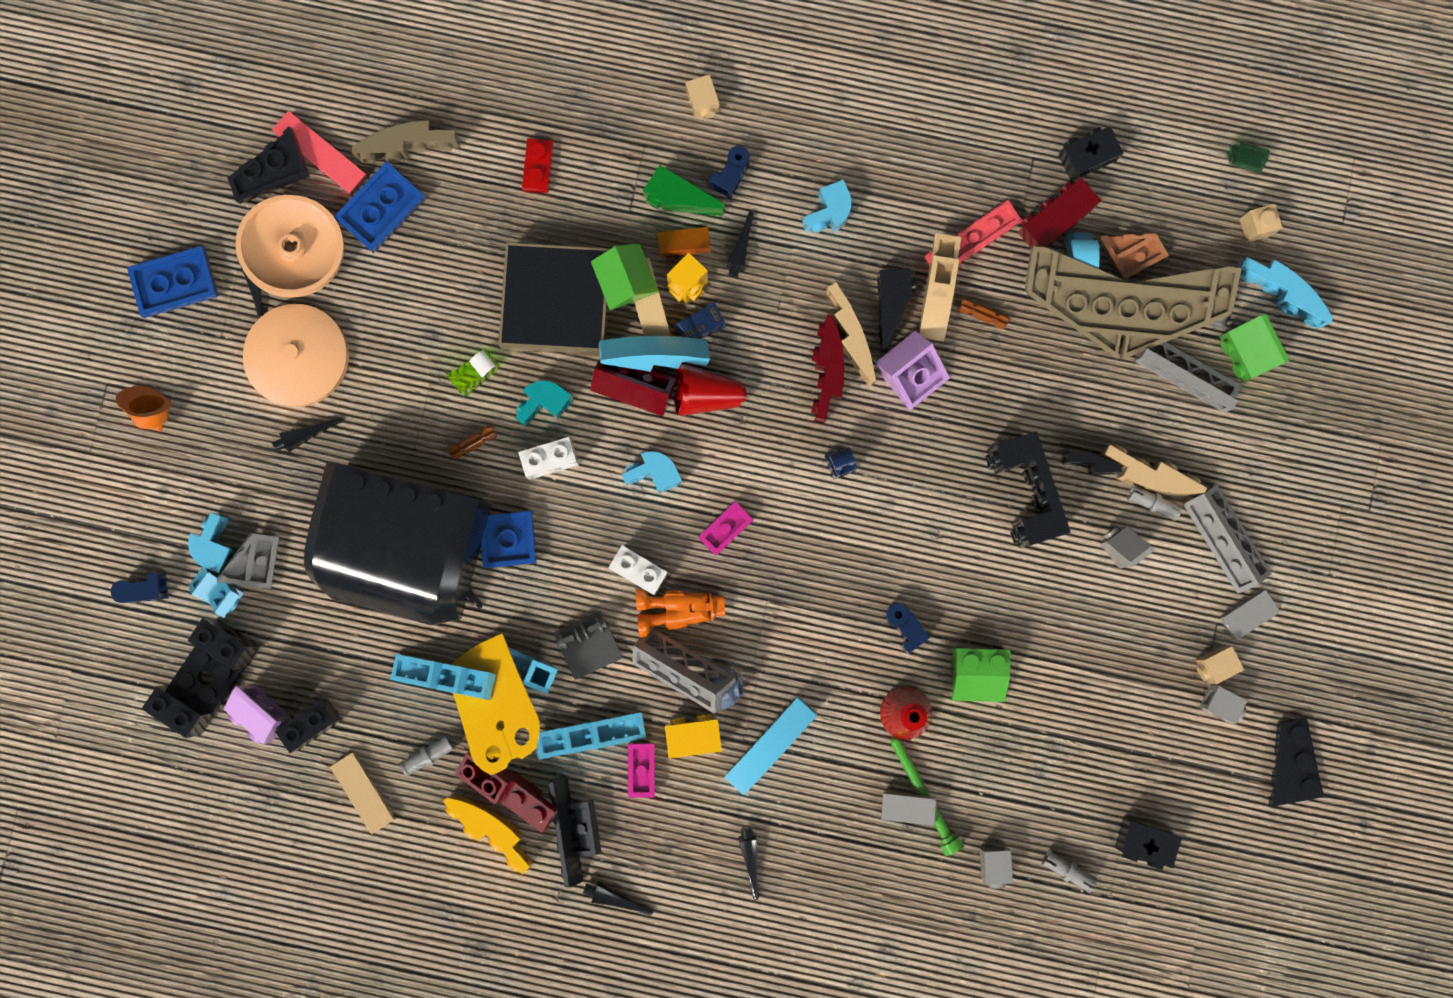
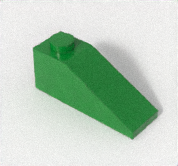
[643,164,725,216]

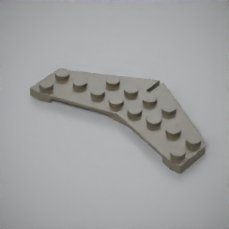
[1025,245,1242,360]

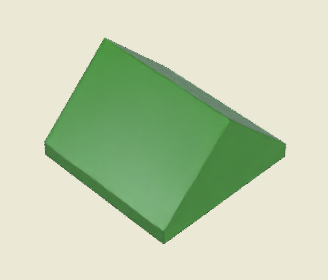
[591,244,659,311]

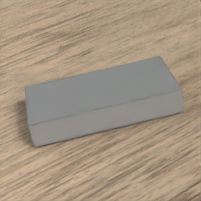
[1220,590,1280,640]
[881,791,937,826]

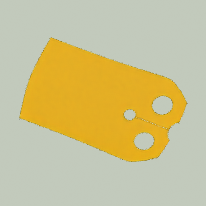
[450,633,540,775]

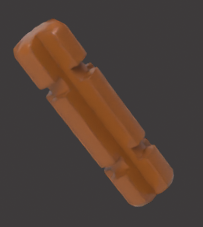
[959,298,1009,329]
[447,425,497,459]

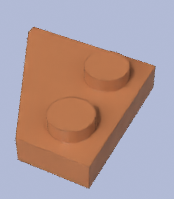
[1098,233,1169,280]

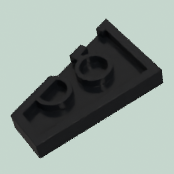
[227,126,310,204]
[1268,718,1324,807]

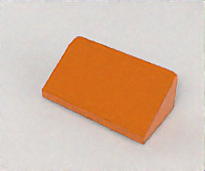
[657,227,711,258]

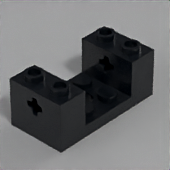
[985,431,1071,548]
[141,618,260,738]

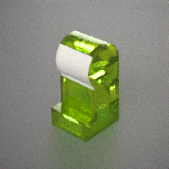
[446,349,500,397]

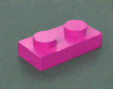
[698,501,754,556]
[628,743,655,798]

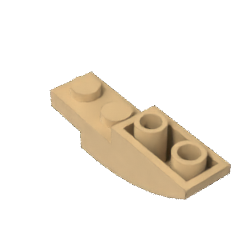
[919,233,961,342]
[1099,444,1207,496]

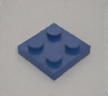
[481,511,537,569]

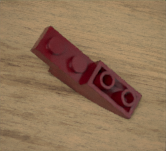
[811,315,845,423]
[455,752,559,833]

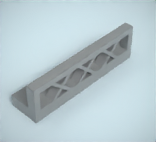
[1134,342,1242,413]
[1183,484,1272,594]
[633,629,736,714]

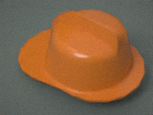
[116,385,172,432]

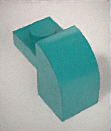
[515,381,574,427]

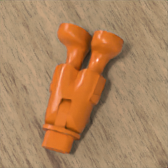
[635,588,725,637]

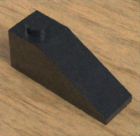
[877,269,916,352]

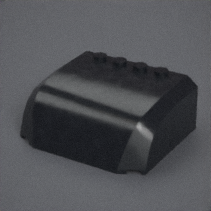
[304,462,492,625]

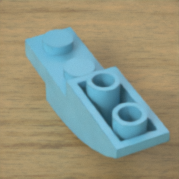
[1236,257,1333,328]

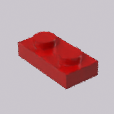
[522,138,553,193]

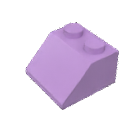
[875,331,950,410]
[224,684,292,744]

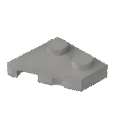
[217,533,279,589]

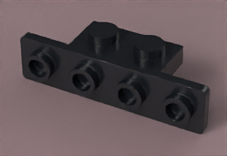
[549,776,602,888]

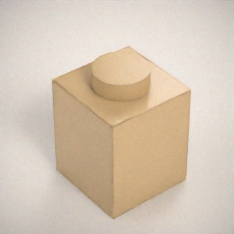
[685,74,719,119]
[1239,204,1283,243]
[1196,646,1244,684]

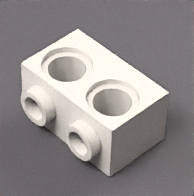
[518,437,579,480]
[608,545,668,595]

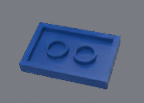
[334,161,426,253]
[127,246,219,318]

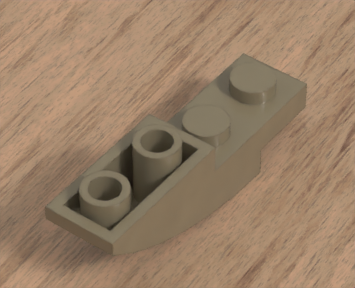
[352,120,459,163]

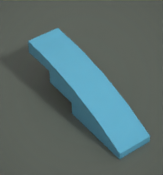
[599,336,710,372]
[390,654,496,700]
[724,696,818,795]
[536,712,646,760]

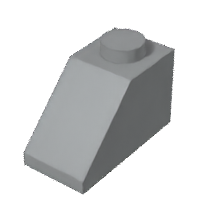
[1100,526,1154,568]

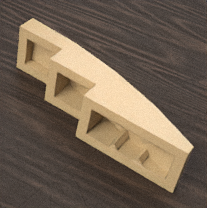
[635,257,671,369]
[826,282,876,387]

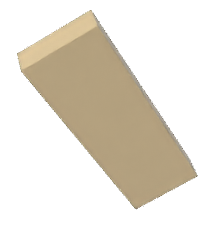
[330,752,396,835]

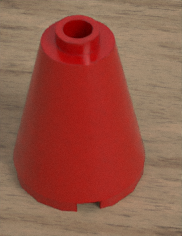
[674,364,747,416]
[880,686,932,739]

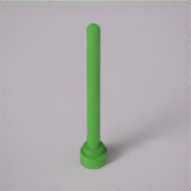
[890,737,964,856]

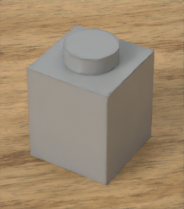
[1199,685,1247,724]
[979,847,1013,889]

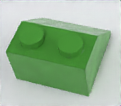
[1220,313,1290,383]
[951,648,1011,702]

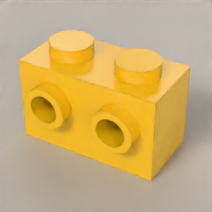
[667,252,708,304]
[665,714,722,758]

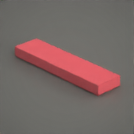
[272,111,368,196]
[924,200,1023,267]

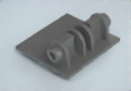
[553,611,623,680]

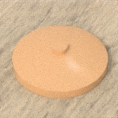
[236,195,344,298]
[243,304,349,407]

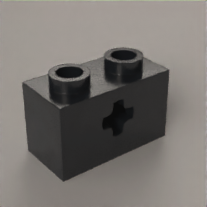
[1058,126,1124,181]
[275,699,342,754]
[1115,817,1182,870]

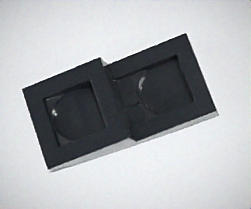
[1063,452,1122,475]

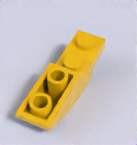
[443,795,533,874]

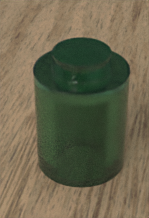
[1226,139,1270,174]

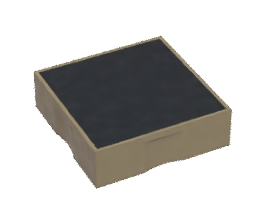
[498,243,610,357]

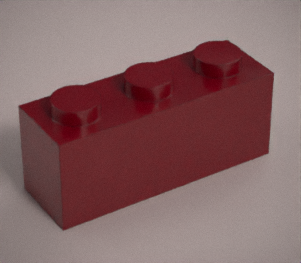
[1018,178,1102,248]
[590,359,676,417]

